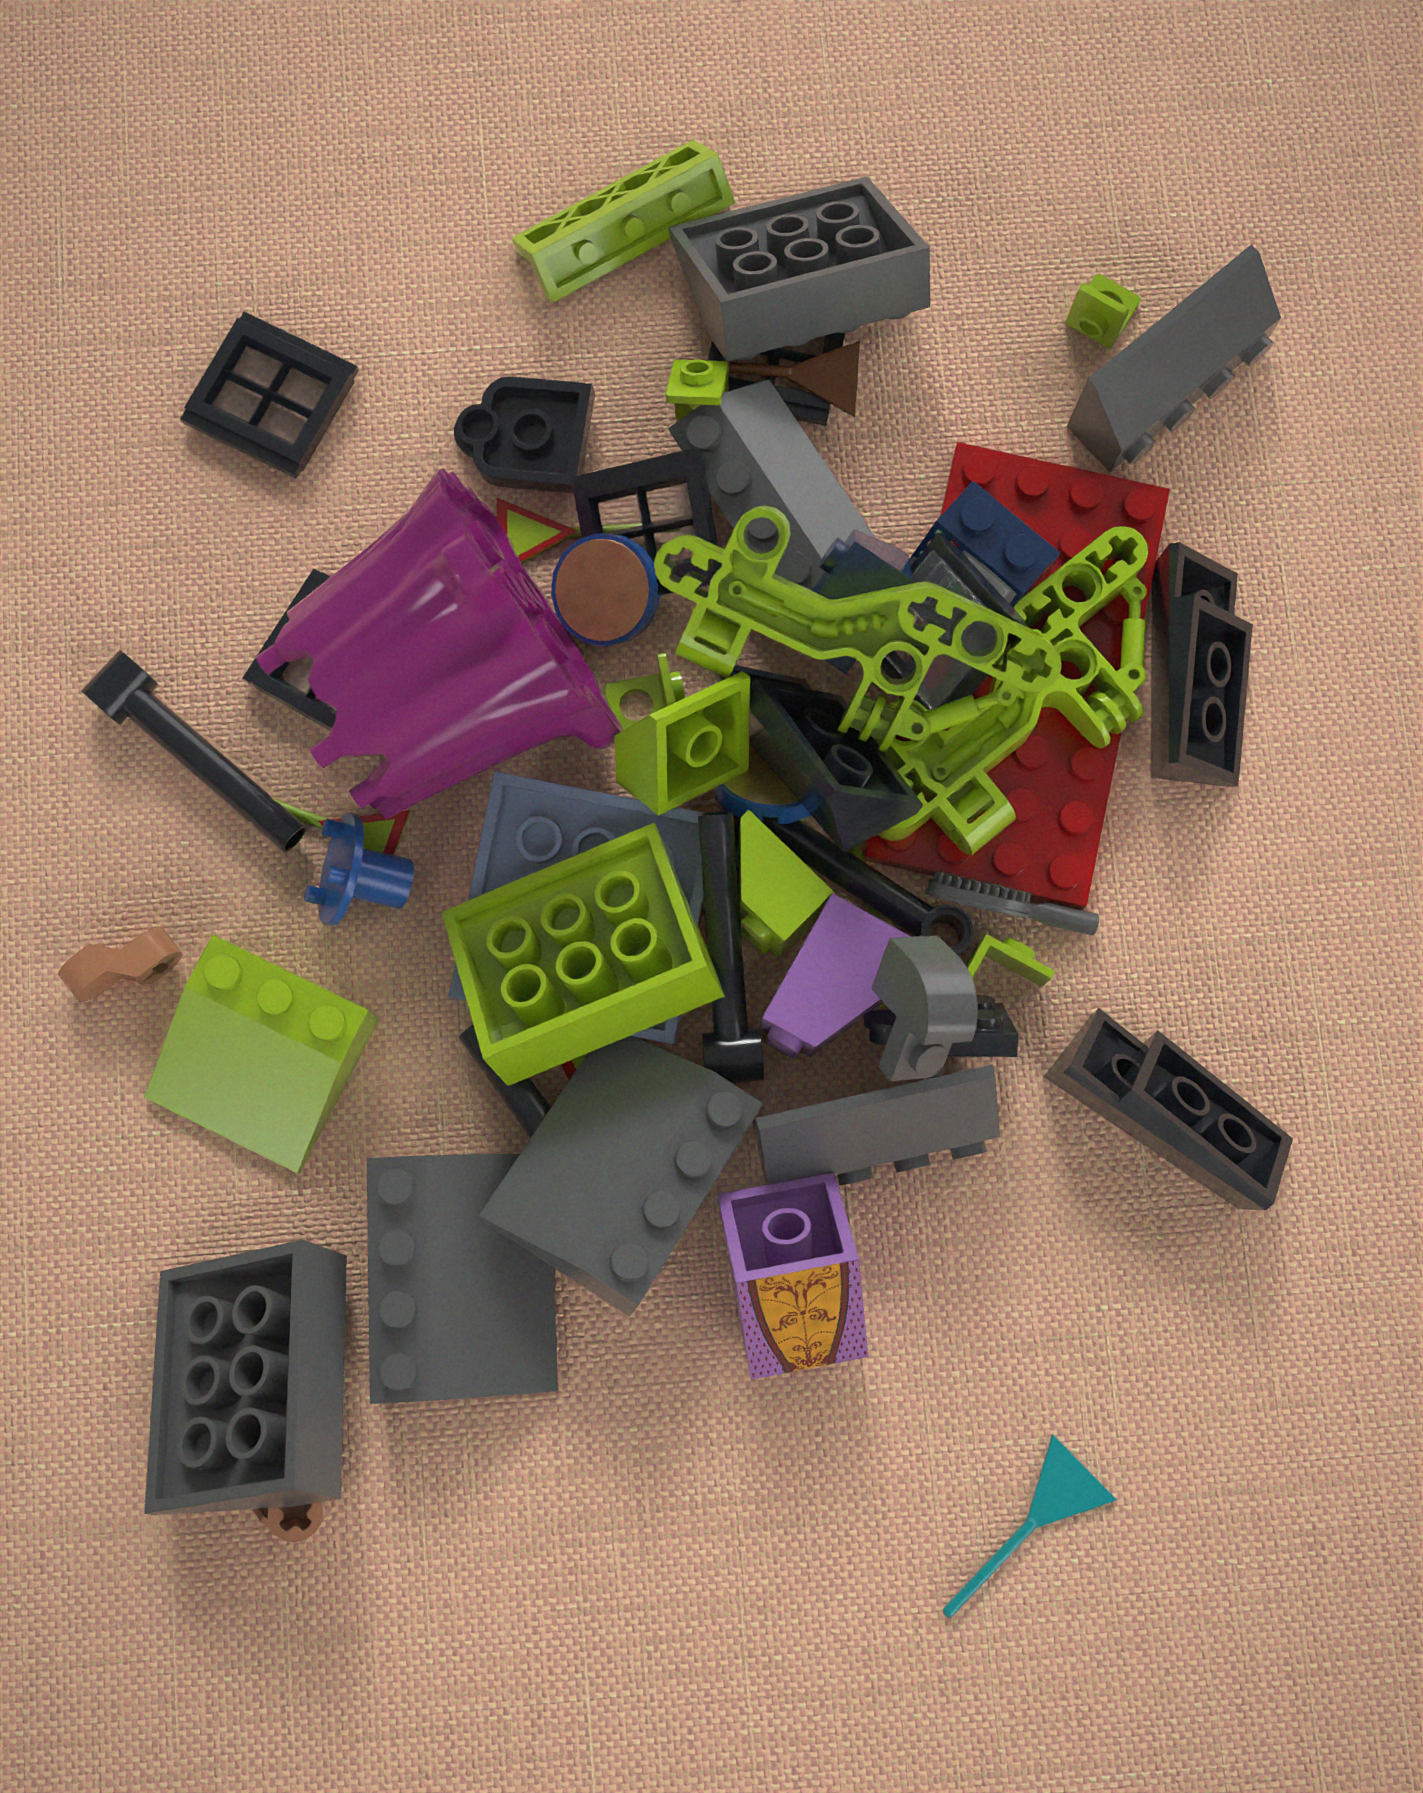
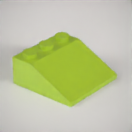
[144,934,379,1174]

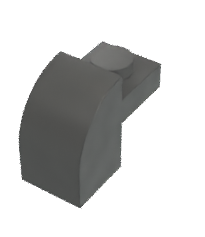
[871,936,978,1081]

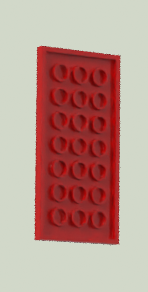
[864,442,1170,910]

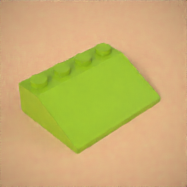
[441,822,725,1086]

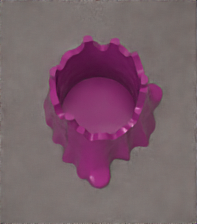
[256,468,623,819]

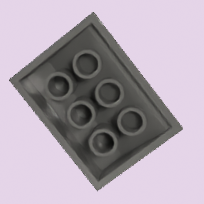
[669,176,930,362]
[478,1035,763,1316]
[366,1154,558,1404]
[144,1240,347,1515]

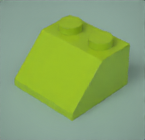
[614,671,750,816]
[738,810,834,959]

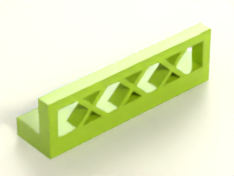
[511,140,735,303]

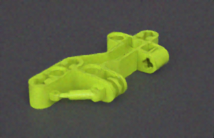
[654,505,1062,753]
[875,526,1148,856]

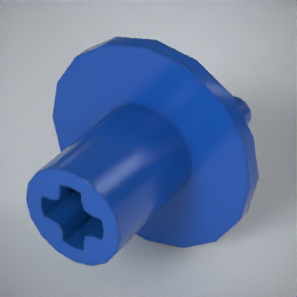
[304,812,414,926]

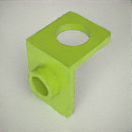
[1065,274,1141,350]
[666,359,729,420]
[605,653,685,730]
[966,934,1055,986]

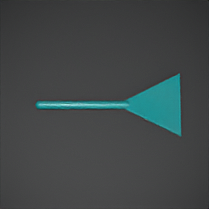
[943,1434,1117,1618]

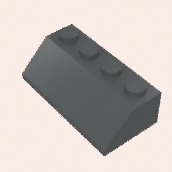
[1066,244,1281,472]
[668,380,876,589]
[752,1064,1000,1186]

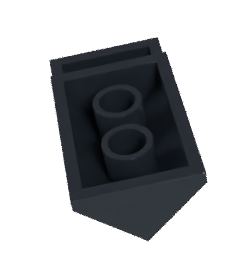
[1151,542,1253,787]
[714,665,923,852]
[1044,1008,1293,1210]

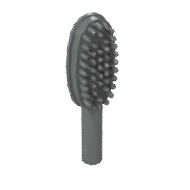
[925,870,1099,935]

